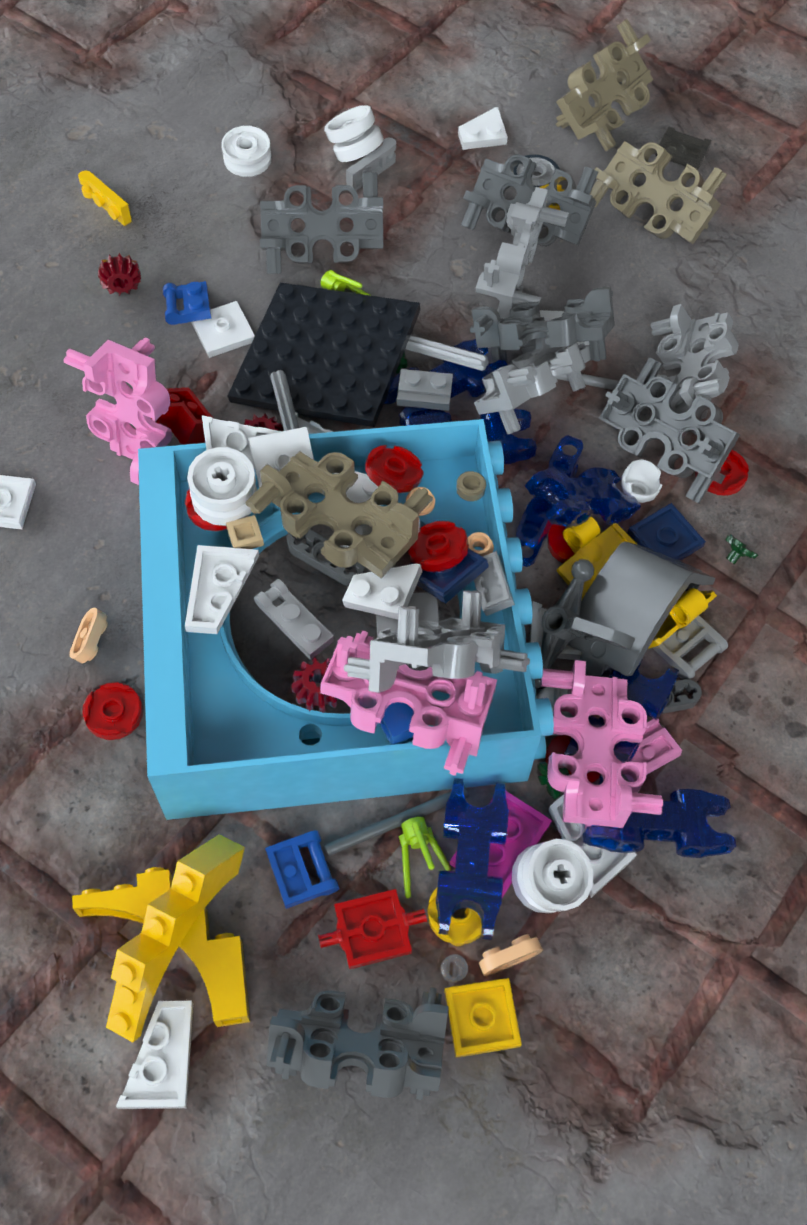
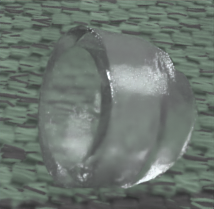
[440,954,468,983]

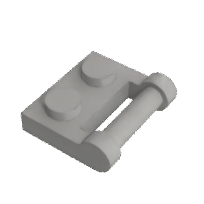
[653,616,728,680]

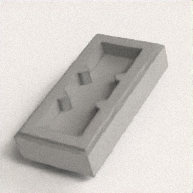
[474,551,515,616]

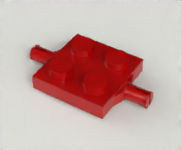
[318,889,427,970]

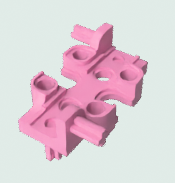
[64,338,172,485]
[321,631,497,776]
[540,660,663,830]

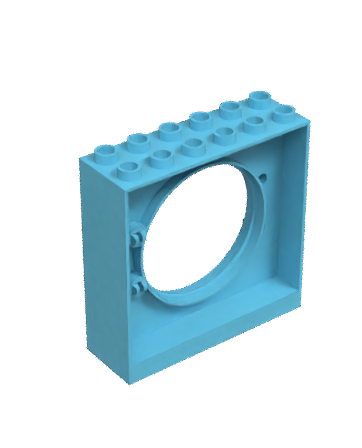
[138,419,554,820]

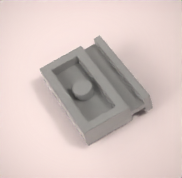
[397,369,453,411]

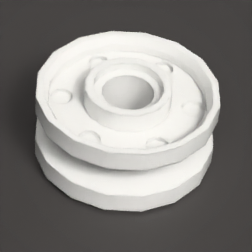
[222,126,271,177]

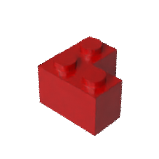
[151,387,214,445]

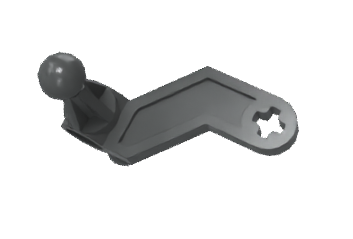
[534,559,635,689]

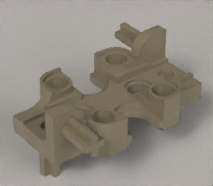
[556,19,653,151]
[590,141,727,244]
[245,451,433,579]

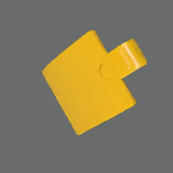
[557,514,717,649]

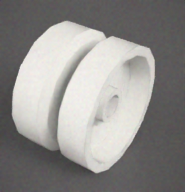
[325,105,383,162]
[187,447,257,526]
[512,839,593,913]

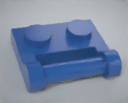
[163,281,211,325]
[265,830,339,909]

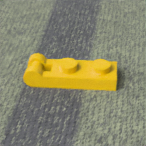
[78,171,132,226]

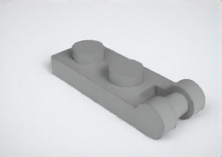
[346,137,396,190]
[254,579,334,660]

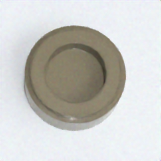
[456,471,486,501]

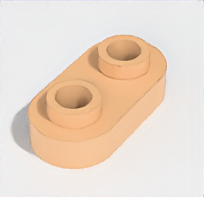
[70,608,108,663]
[479,934,543,976]

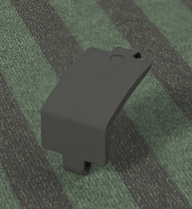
[567,542,716,678]

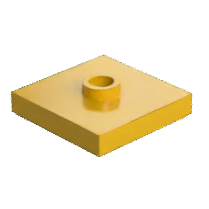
[444,978,522,1058]

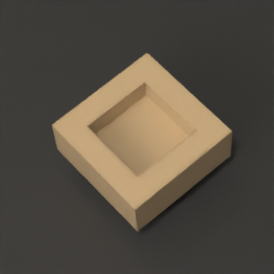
[226,515,264,549]

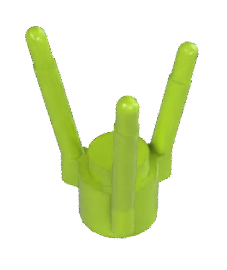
[320,270,371,296]
[399,817,451,899]

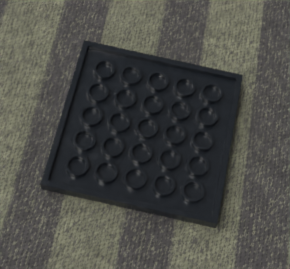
[227,282,421,427]

